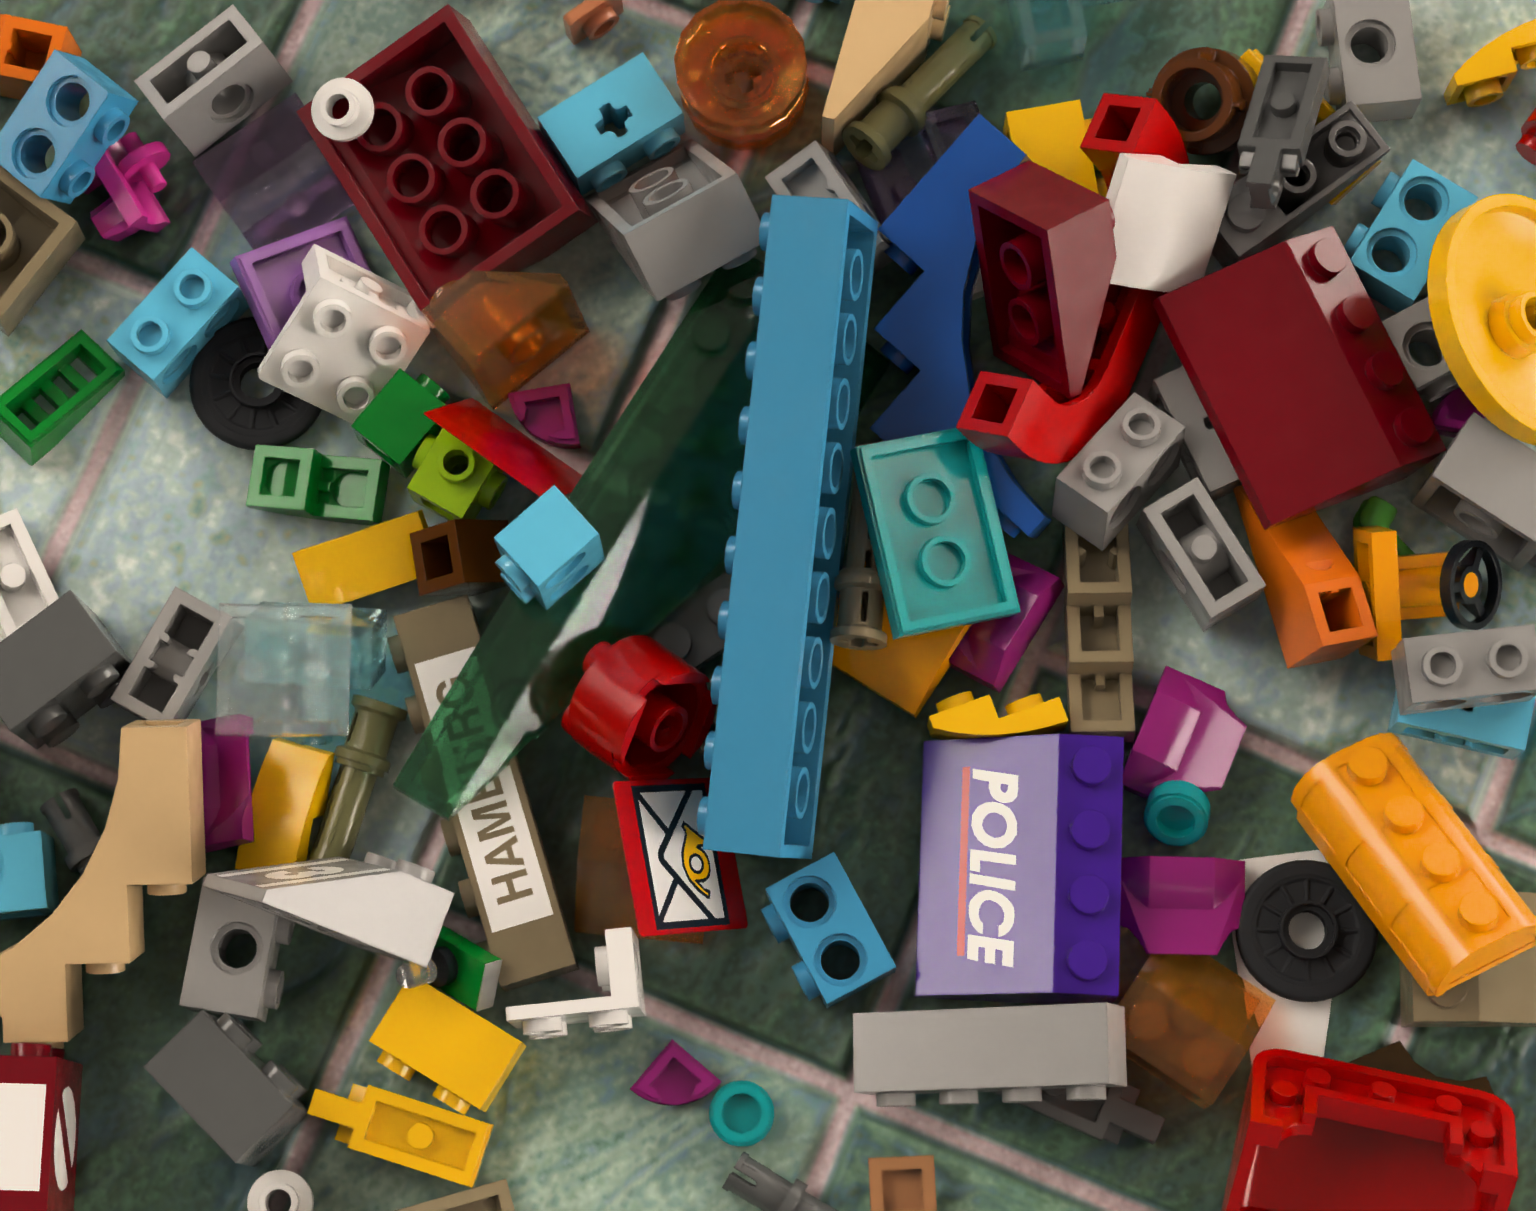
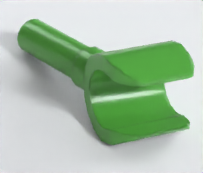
[1353,496,1415,555]

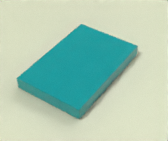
[850,428,1021,640]

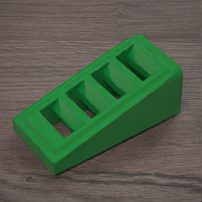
[0,329,125,466]

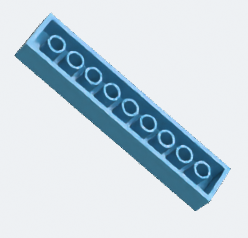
[697,194,878,859]

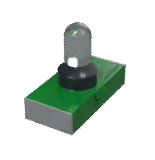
[396,925,502,1011]

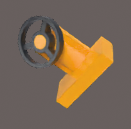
[1352,525,1502,661]

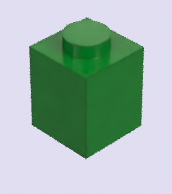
[351,368,450,478]

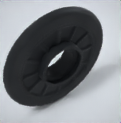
[189,317,322,450]
[1235,860,1378,1002]

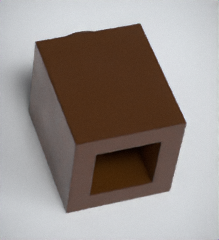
[410,519,509,596]

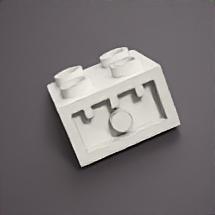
[258,244,430,424]
[505,927,646,1040]

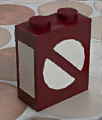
[0,1043,83,1211]

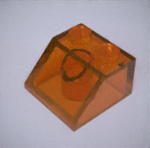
[1116,954,1276,1109]

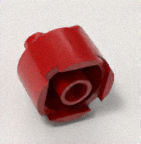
[561,635,716,781]

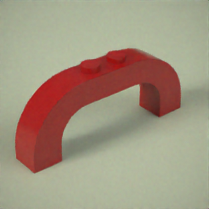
[956,93,1189,464]

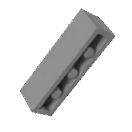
[852,1002,1127,1107]

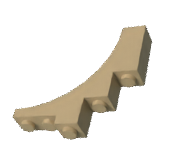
[0,719,206,1049]

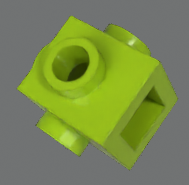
[407,428,508,521]

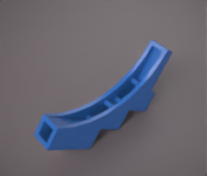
[870,113,1052,539]

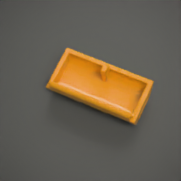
[1290,733,1536,997]

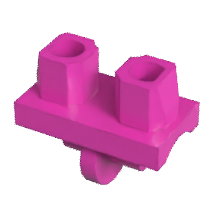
[84,132,171,242]

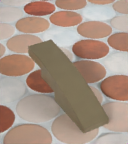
[1062,523,1135,742]

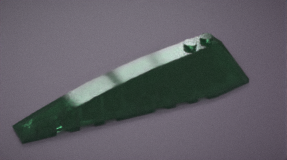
[393,257,891,821]

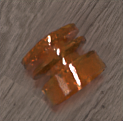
[674,0,809,151]

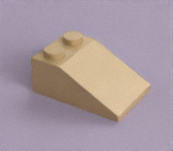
[822,0,951,156]

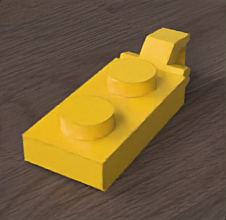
[307,1083,494,1188]

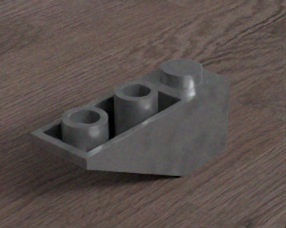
[1212,100,1390,268]

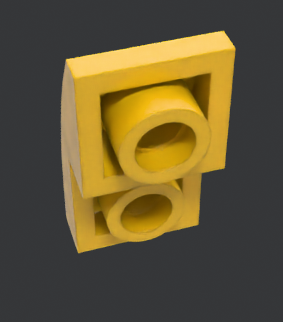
[1443,19,1536,107]
[292,509,428,613]
[927,691,1068,740]
[235,737,335,870]

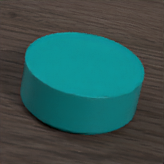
[1144,780,1211,846]
[709,1080,774,1147]

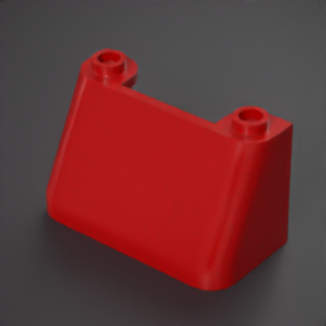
[1221,1049,1518,1211]

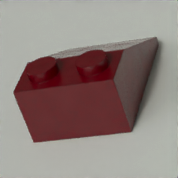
[968,160,1117,399]

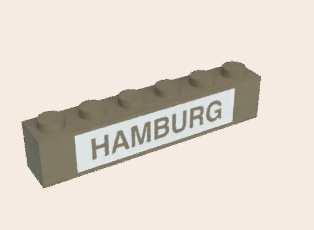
[387,594,580,992]

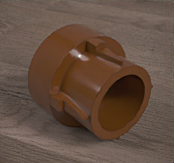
[1146,47,1258,155]

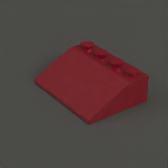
[296,4,598,318]
[1152,226,1447,530]

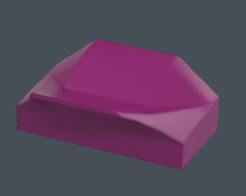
[949,553,1065,693]
[1123,666,1247,799]
[201,714,254,853]
[1120,856,1245,956]

